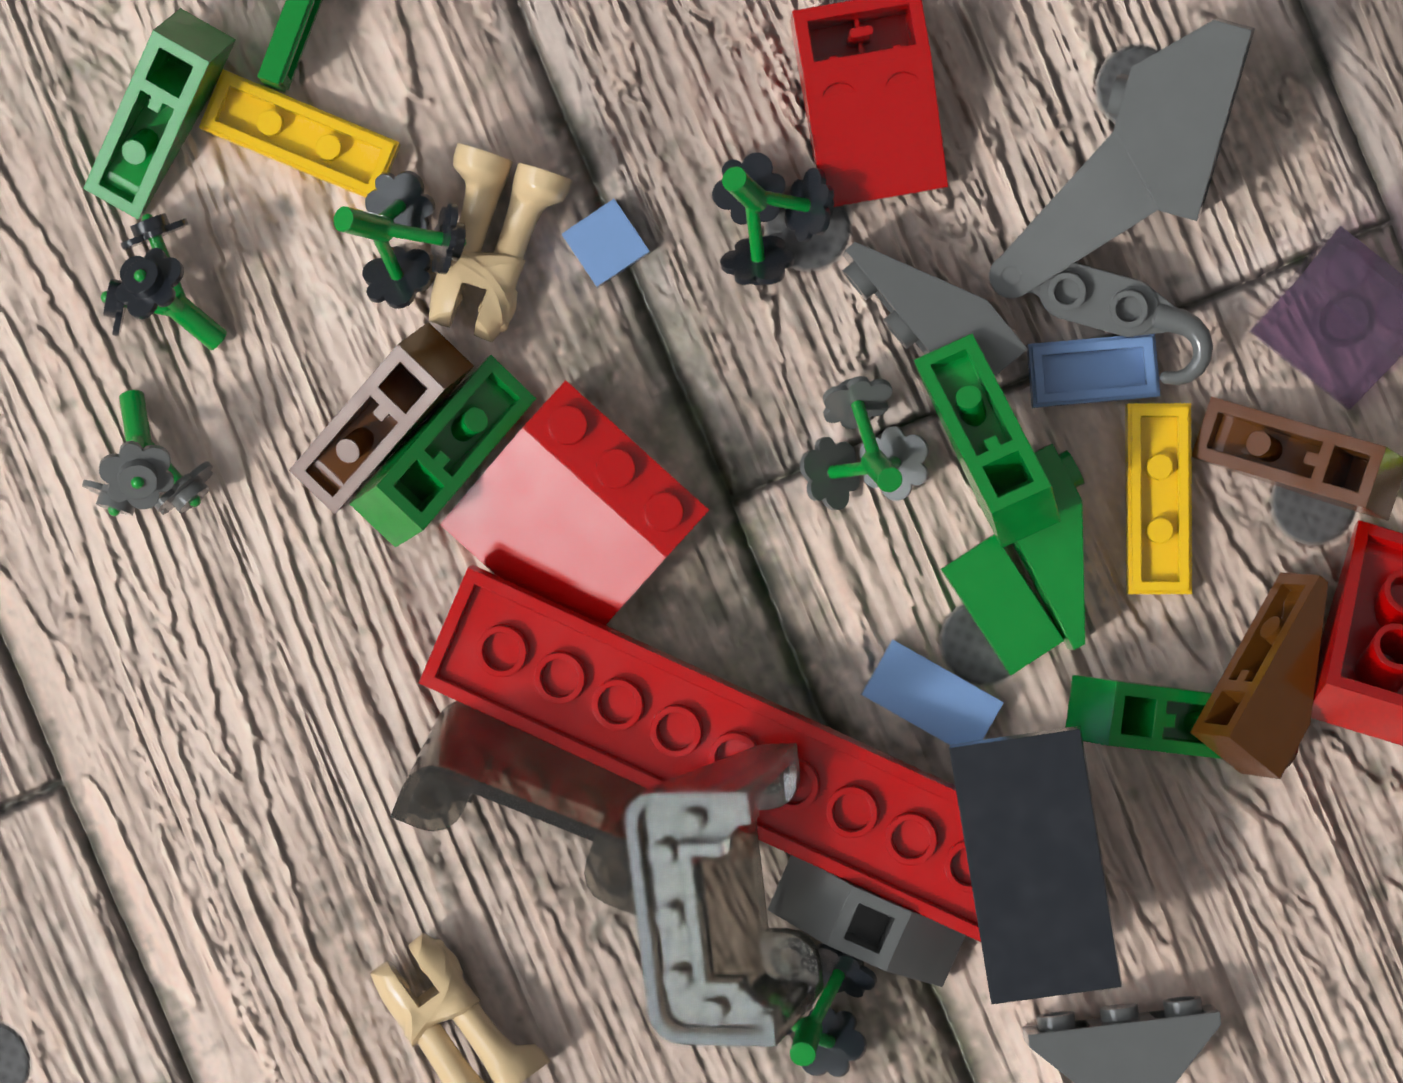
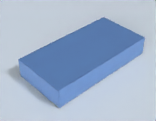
[1026,334,1160,408]
[861,639,1004,745]

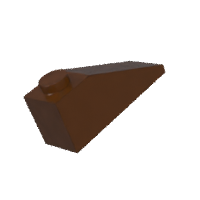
[289,322,474,514]
[1192,397,1403,521]
[1190,572,1328,779]

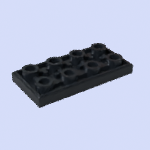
[949,726,1122,1005]

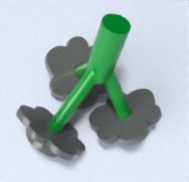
[800,376,929,510]
[82,390,213,516]

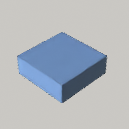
[562,199,650,288]

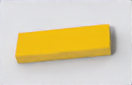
[199,69,401,199]
[1125,403,1192,594]

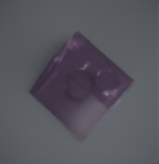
[1249,226,1403,410]

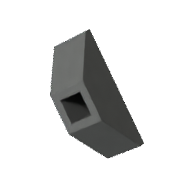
[767,855,966,987]
[1022,996,1221,1083]

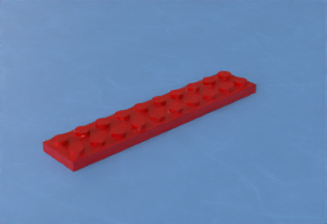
[419,565,981,942]

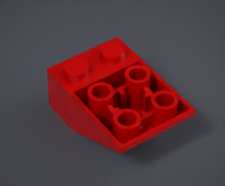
[790,0,948,207]

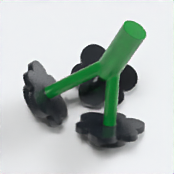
[712,152,834,285]
[334,171,466,309]
[101,213,227,350]
[741,943,877,1077]

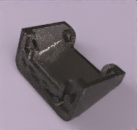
[390,701,675,915]
[625,743,824,1047]

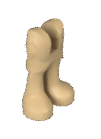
[429,143,573,342]
[370,933,550,1083]

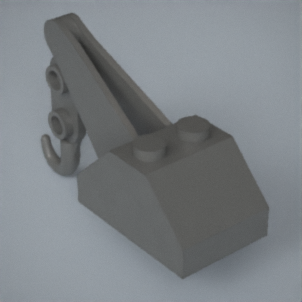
[989,18,1255,385]

